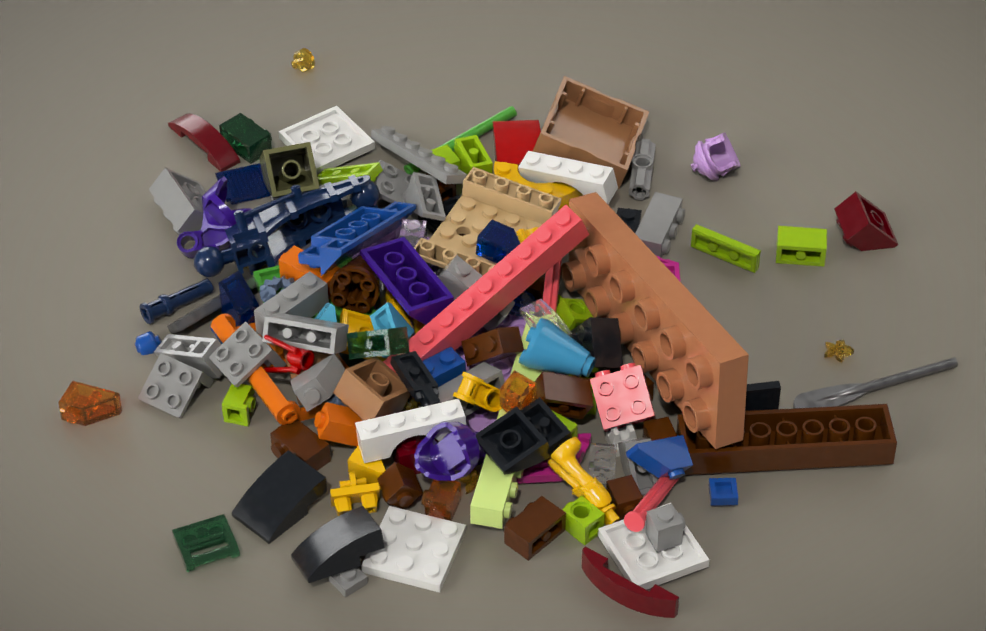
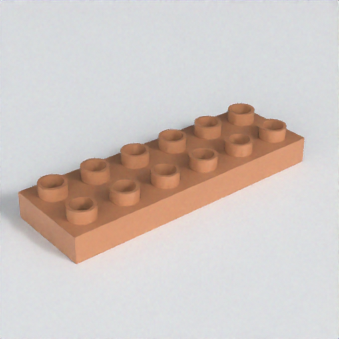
[561,192,749,449]

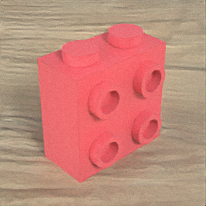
[590,363,656,432]

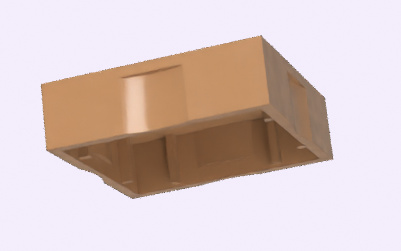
[533,76,649,189]

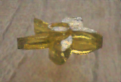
[824,339,854,362]
[459,468,480,494]

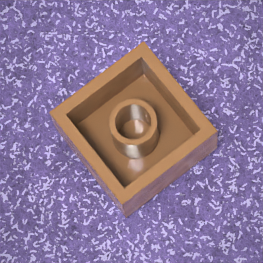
[333,357,411,421]

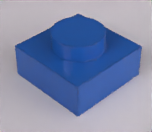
[708,478,738,506]

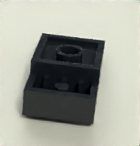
[475,397,572,475]
[232,450,327,544]
[291,506,385,583]

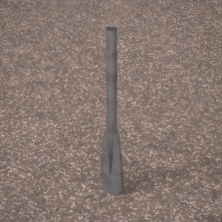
[793,357,958,408]

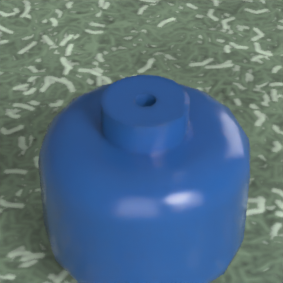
[135,331,162,355]

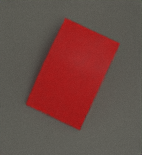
[493,120,541,173]

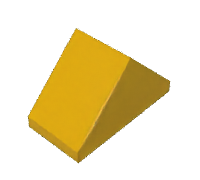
[348,446,386,490]

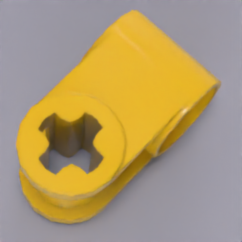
[452,372,506,412]

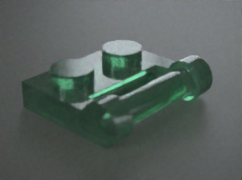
[172,514,240,572]

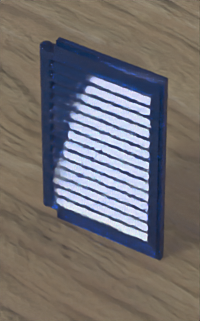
[215,163,271,205]

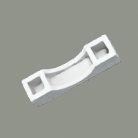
[518,151,618,204]
[355,399,466,463]

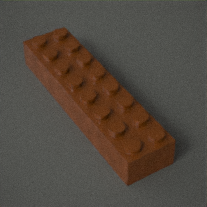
[676,404,897,475]

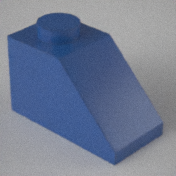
[626,435,693,480]

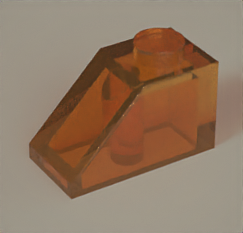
[58,381,122,426]

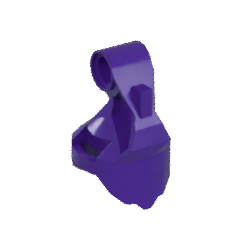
[177,177,251,259]
[414,422,486,481]

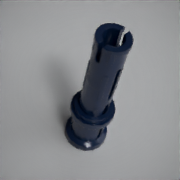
[139,278,214,324]

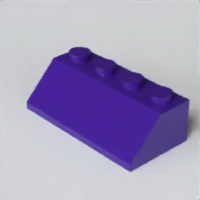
[360,237,454,325]

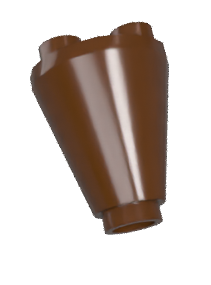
[330,255,379,314]

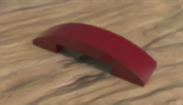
[168,113,240,172]
[582,546,679,618]

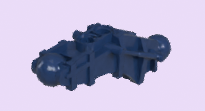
[194,175,379,277]

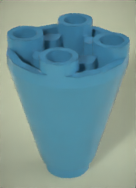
[519,318,596,377]

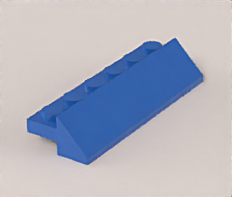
[298,201,416,276]

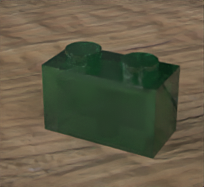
[219,113,272,164]
[346,327,409,359]

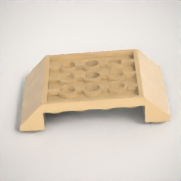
[414,167,562,276]

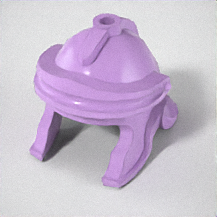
[691,132,741,181]

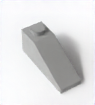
[404,172,446,221]
[154,334,223,379]

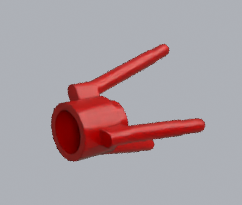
[263,335,314,375]

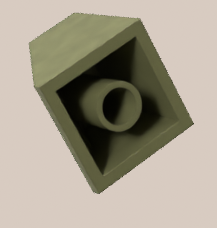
[259,142,320,198]

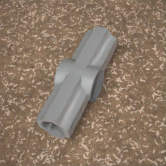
[629,139,656,200]

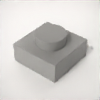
[329,567,368,598]

